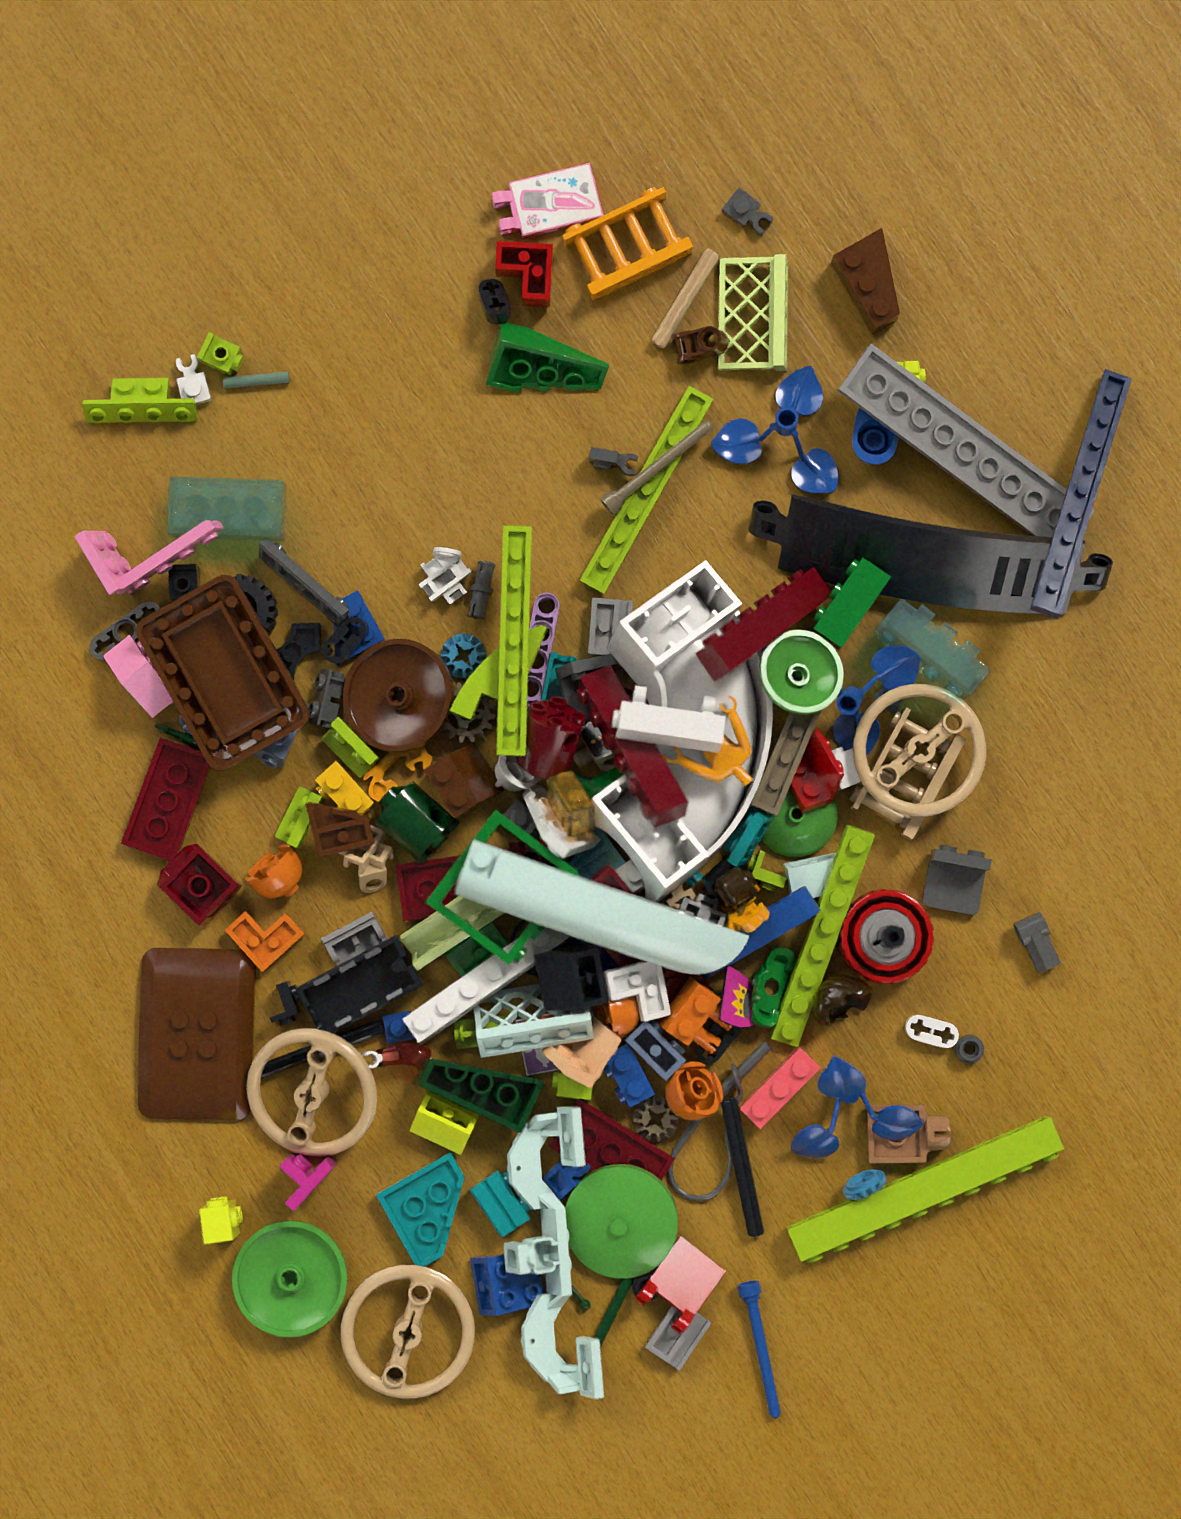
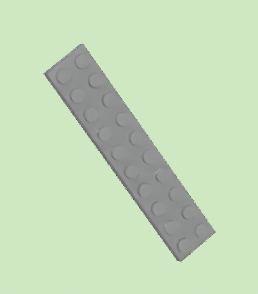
[836,343,1095,537]

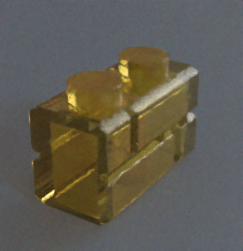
[547,772,595,838]

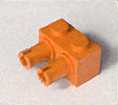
[657,976,732,1054]

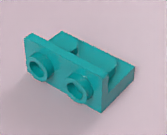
[723,802,775,867]

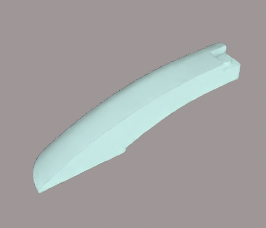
[455,840,749,974]

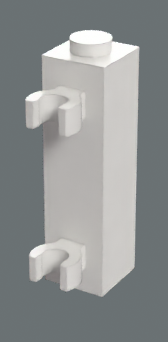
[612,686,726,753]

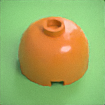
[245,844,303,898]
[595,984,640,1038]
[665,1061,723,1121]

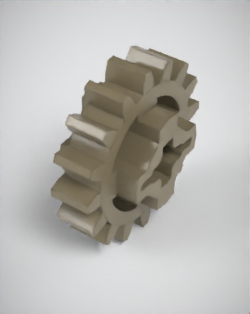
[442,682,497,743]

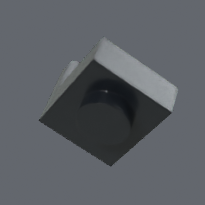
[269,981,301,1026]

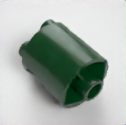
[375,781,460,865]

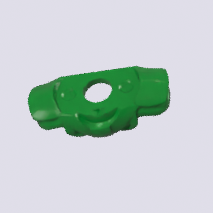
[751,946,796,1028]

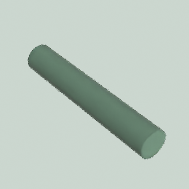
[223,371,290,389]

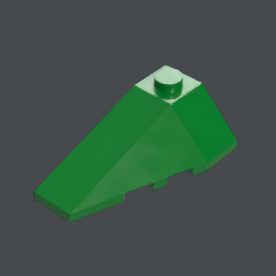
[486,322,609,392]

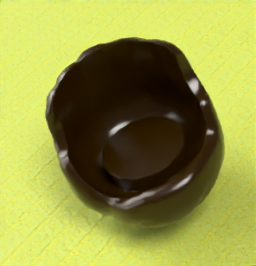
[814,974,873,1027]

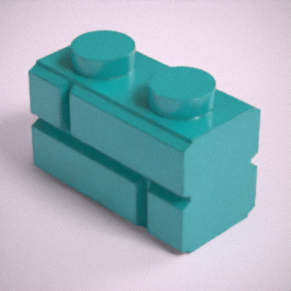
[470,1169,532,1238]

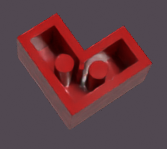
[495,241,553,307]

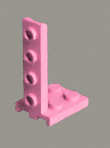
[74,520,224,595]

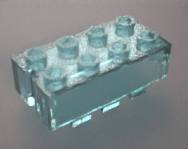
[875,599,990,700]

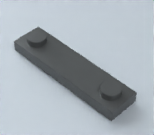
[259,537,349,627]

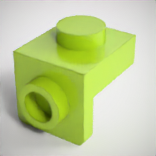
[747,850,787,892]

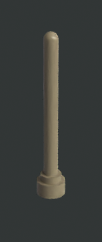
[599,421,713,516]

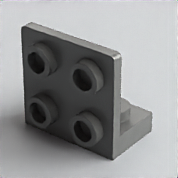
[555,654,619,720]

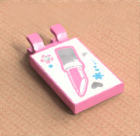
[492,163,603,239]

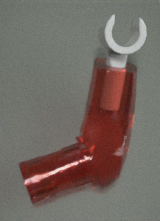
[362,1044,432,1071]

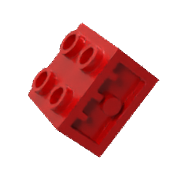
[789,729,844,813]

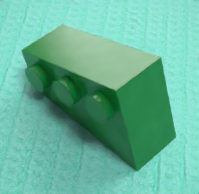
[813,557,891,648]

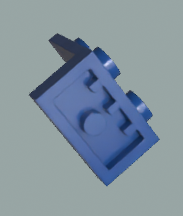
[470,1254,543,1316]

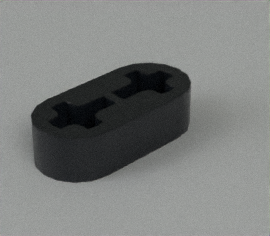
[478,279,511,325]
[322,617,369,663]
[696,1022,740,1063]

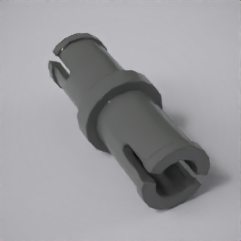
[468,560,496,620]

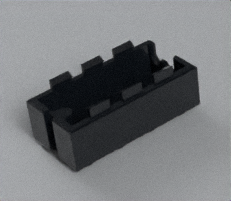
[295,935,425,1034]

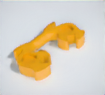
[363,746,433,802]
[720,884,769,933]

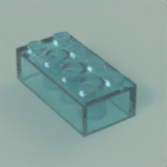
[167,477,287,541]

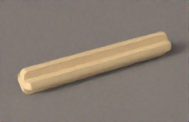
[652,248,719,349]

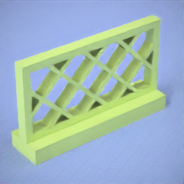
[718,254,788,371]

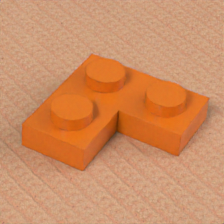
[225,911,305,972]

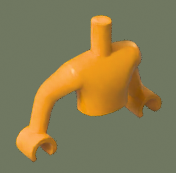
[664,696,753,787]

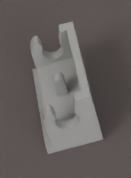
[321,912,388,966]

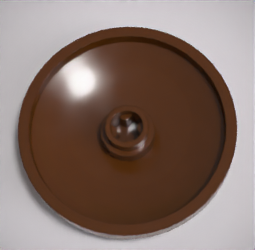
[343,639,454,752]

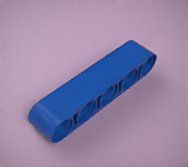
[701,886,821,979]

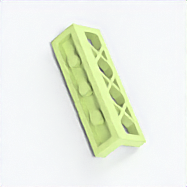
[400,896,505,971]

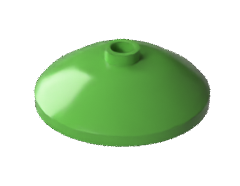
[759,630,843,714]
[761,789,838,857]

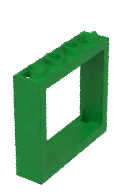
[426,810,579,965]

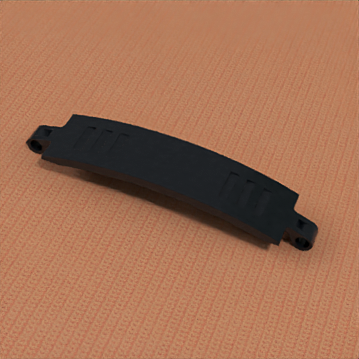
[749,494,1113,614]

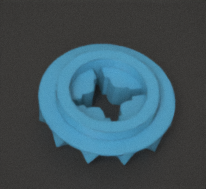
[441,633,486,678]
[842,1169,887,1200]

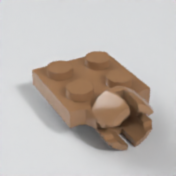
[867,1104,951,1163]

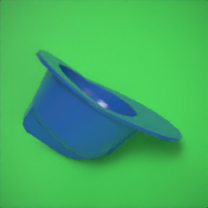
[852,408,898,465]

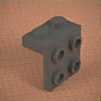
[922,845,992,915]

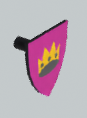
[718,966,754,1028]

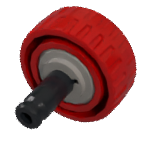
[838,889,934,984]

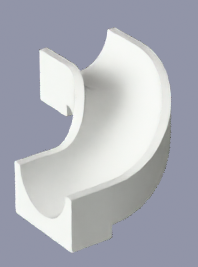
[580,560,773,903]

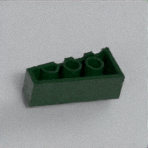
[413,1057,545,1133]

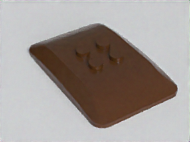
[136,575,310,770]
[138,948,256,1120]

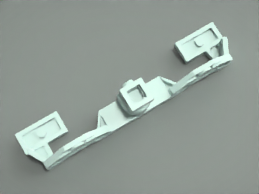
[503,1106,604,1399]

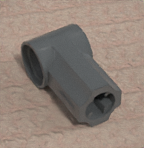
[1013,912,1061,973]

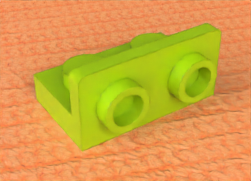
[322,717,380,778]
[275,787,325,849]

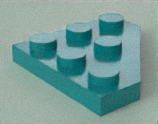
[376,1152,465,1267]

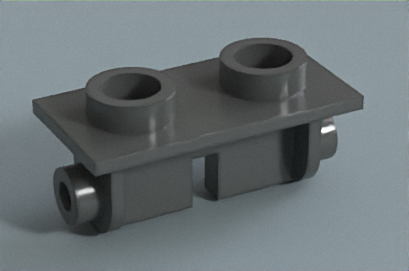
[308,669,345,729]

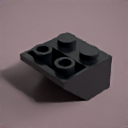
[534,941,608,1011]

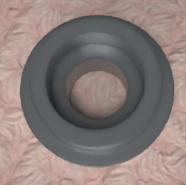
[955,1035,984,1063]

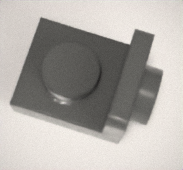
[503,799,539,839]

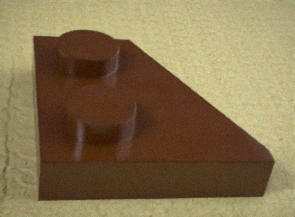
[306,801,375,857]

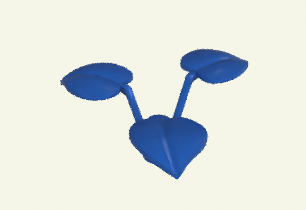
[711,366,838,494]
[833,645,921,756]
[791,1055,924,1158]

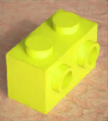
[409,1091,479,1155]
[199,1196,243,1244]

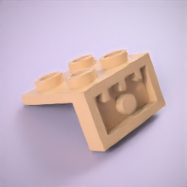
[541,1016,621,1088]

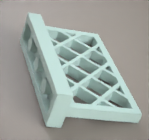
[474,984,594,1058]

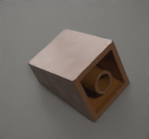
[424,743,505,821]

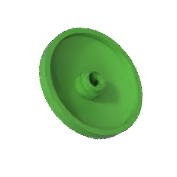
[565,1164,678,1279]
[232,1220,348,1337]

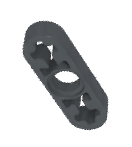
[90,602,161,661]

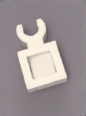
[176,354,212,405]

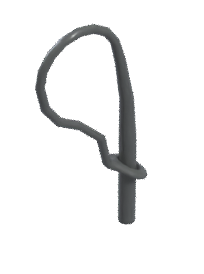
[667,1041,772,1201]

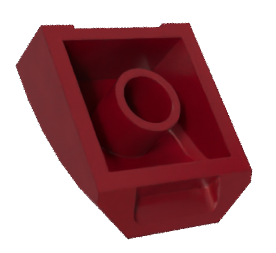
[157,844,242,927]

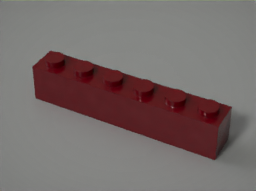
[695,567,831,682]
[576,665,689,828]

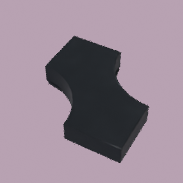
[276,623,322,681]

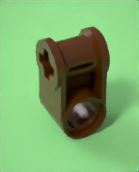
[672,326,729,365]

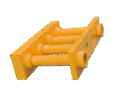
[563,187,693,301]

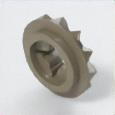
[633,1096,679,1142]

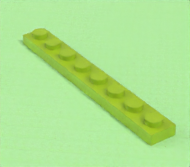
[580,386,713,595]
[497,526,532,756]
[770,824,875,1047]

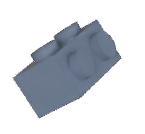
[625,1019,686,1081]

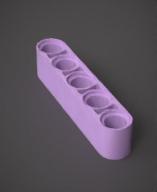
[527,593,560,710]

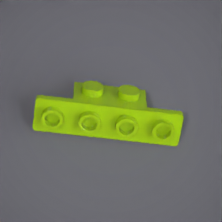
[82,378,198,423]

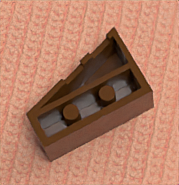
[831,228,900,335]

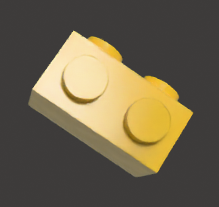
[315,761,377,814]

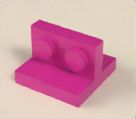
[279,1153,337,1211]

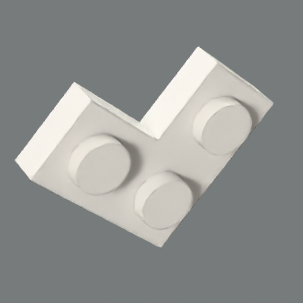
[603,961,671,1022]

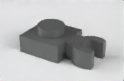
[721,187,773,236]

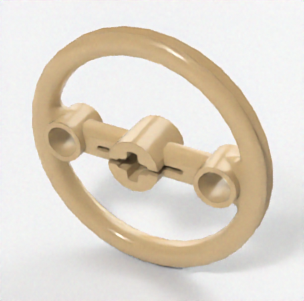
[853,684,986,816]
[247,1028,377,1157]
[341,1265,475,1399]

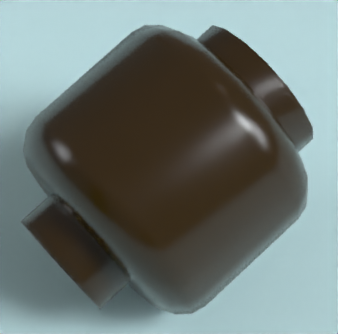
[713,867,757,910]

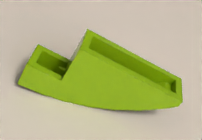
[450,625,547,721]

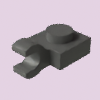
[589,447,638,476]

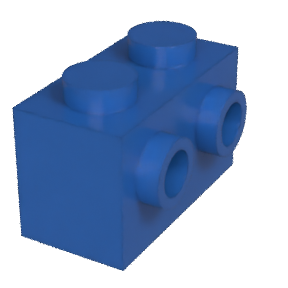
[603,1042,655,1107]

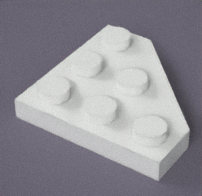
[522,783,601,858]

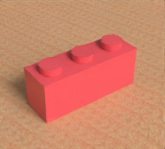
[739,1047,820,1129]

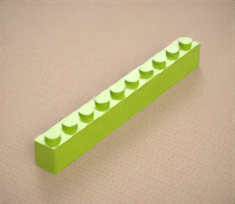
[786,1116,1064,1263]

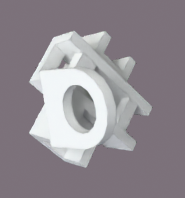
[419,547,472,605]

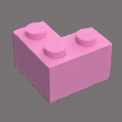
[103,635,173,718]

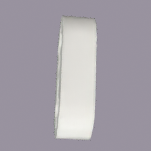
[904,1014,959,1048]

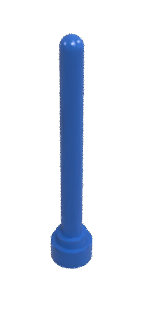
[737,1280,781,1418]

